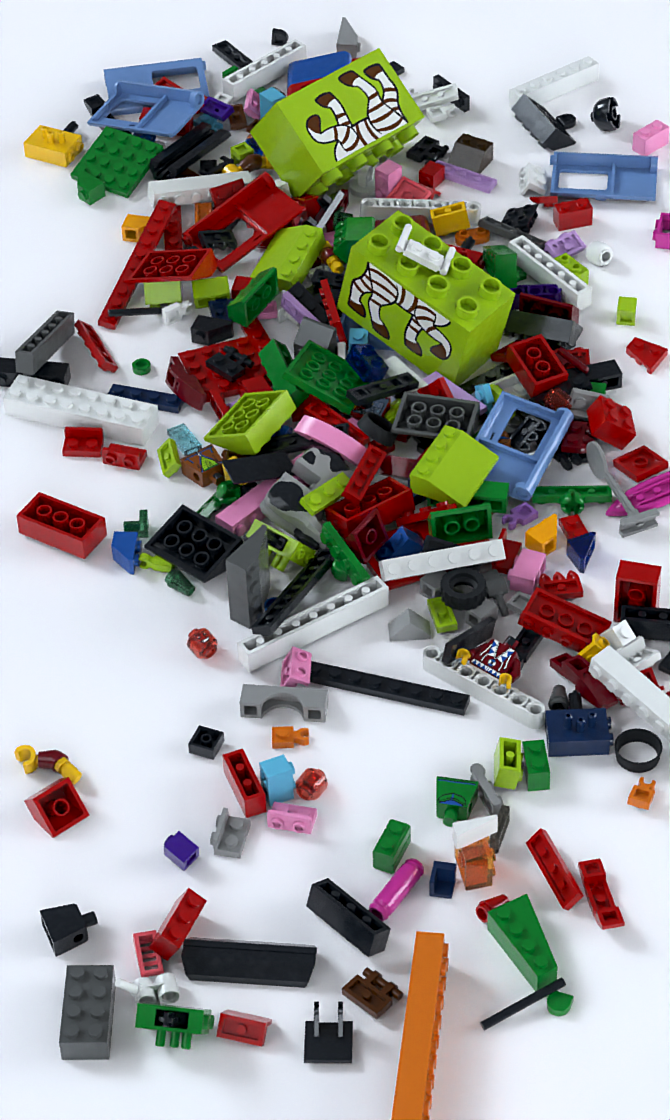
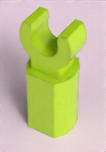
[139,553,175,573]

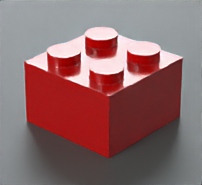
[586,395,636,450]

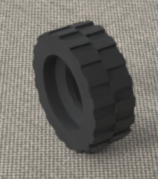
[440,567,486,611]

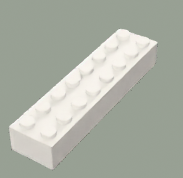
[3,374,159,446]

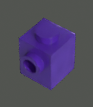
[164,831,199,871]

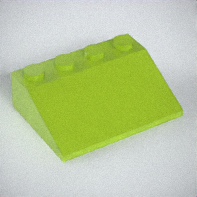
[250,225,326,292]
[203,390,297,455]
[410,425,499,508]

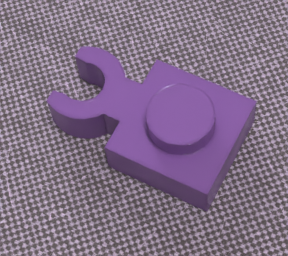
[502,501,538,530]

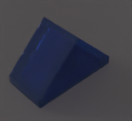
[566,531,596,574]

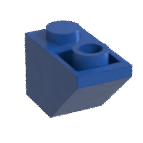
[375,526,423,561]
[111,531,142,575]

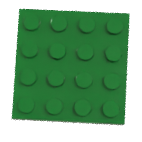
[70,126,164,198]
[282,340,375,415]

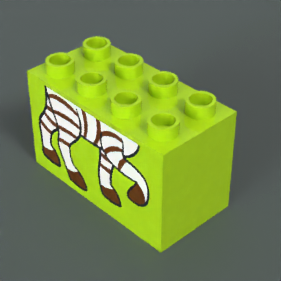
[250,48,425,197]
[337,210,516,386]

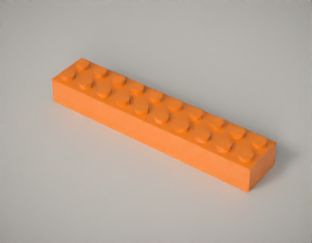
[391,931,449,1120]

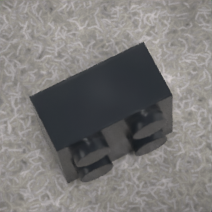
[188,725,225,760]

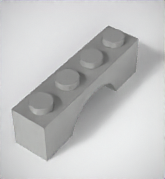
[420,571,498,627]
[239,684,328,723]

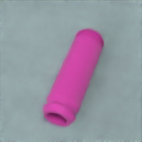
[369,858,424,921]

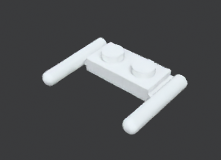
[395,224,456,276]

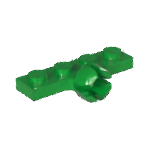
[196,480,243,519]
[532,485,612,516]
[320,521,370,586]

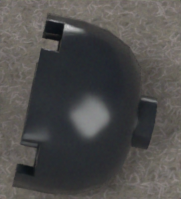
[590,97,621,131]

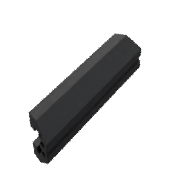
[149,122,231,181]
[181,937,317,988]

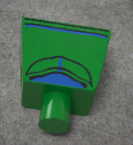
[436,776,479,827]

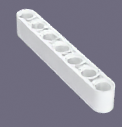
[359,198,482,224]
[423,645,545,730]

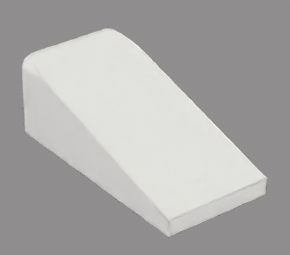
[452,815,498,849]

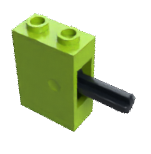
[246,519,316,572]

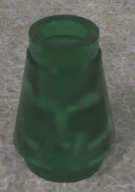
[165,569,195,597]

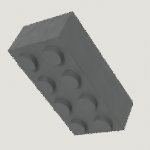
[59,965,116,1060]

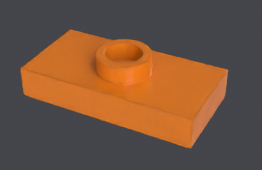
[195,202,213,223]

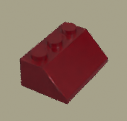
[519,292,579,324]

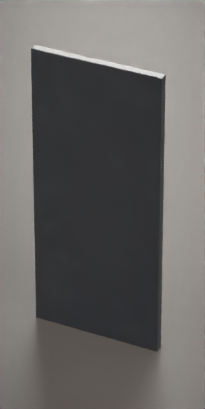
[222,451,296,485]

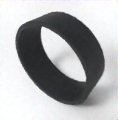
[357,412,398,447]
[614,728,663,773]

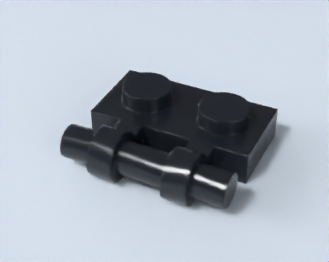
[406,135,449,164]
[205,345,255,383]

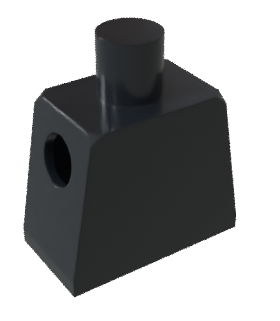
[40,904,98,957]

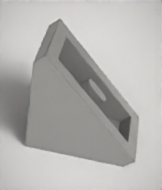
[388,608,431,642]

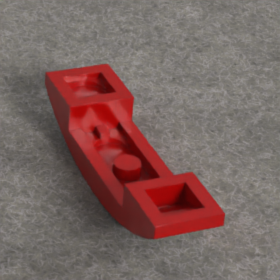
[578,858,625,930]

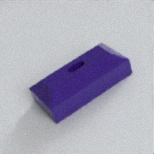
[200,96,234,122]

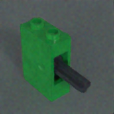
[135,1002,215,1050]

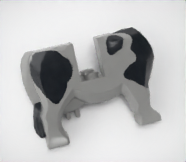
[260,445,377,550]

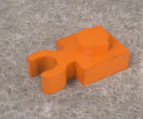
[272,726,309,749]
[627,777,656,810]

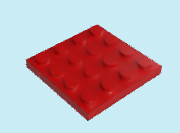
[178,336,272,403]

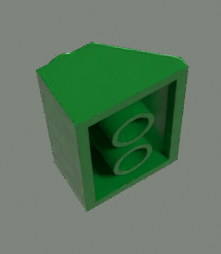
[333,217,375,264]
[227,267,279,328]
[428,503,493,544]

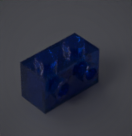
[345,344,389,383]

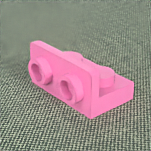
[280,647,312,687]
[267,802,317,834]

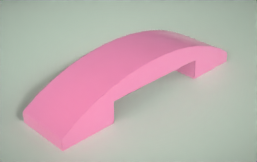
[294,415,367,466]

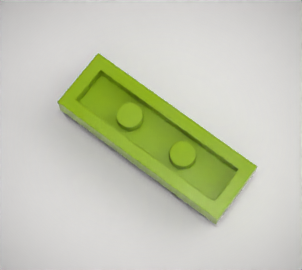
[299,472,350,516]

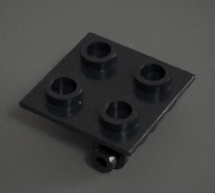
[501,204,539,234]

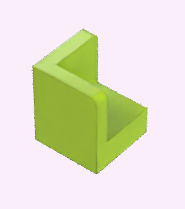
[230,141,254,165]
[616,296,637,326]

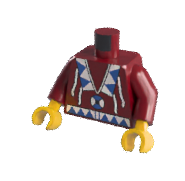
[455,636,521,689]

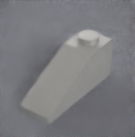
[336,17,361,59]

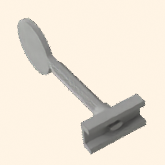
[586,441,660,538]

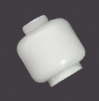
[586,241,613,266]

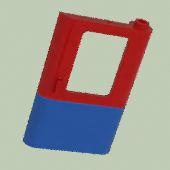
[287,51,352,96]

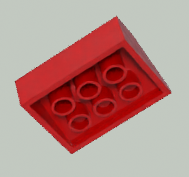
[127,248,218,283]

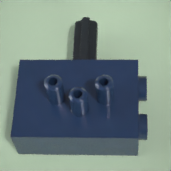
[545,690,614,757]

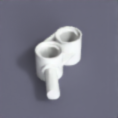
[115,973,180,1006]

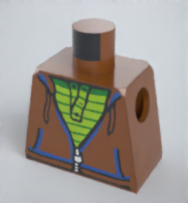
[180,444,225,487]

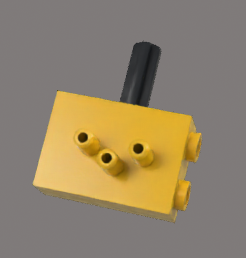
[23,121,84,168]

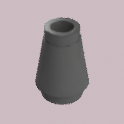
[548,685,569,710]

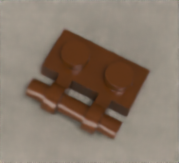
[342,967,404,1019]

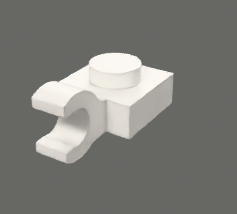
[426,104,457,123]

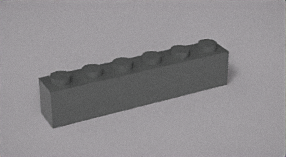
[15,310,75,376]

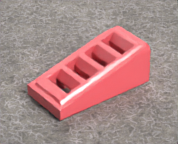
[133,930,164,977]

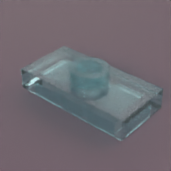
[167,423,202,456]

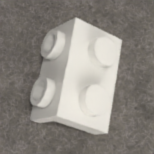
[518,162,547,196]
[616,636,662,671]

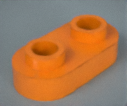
[455,227,490,246]

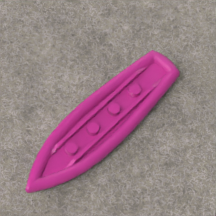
[605,471,670,516]

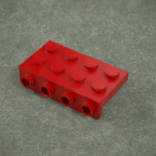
[517,587,612,653]

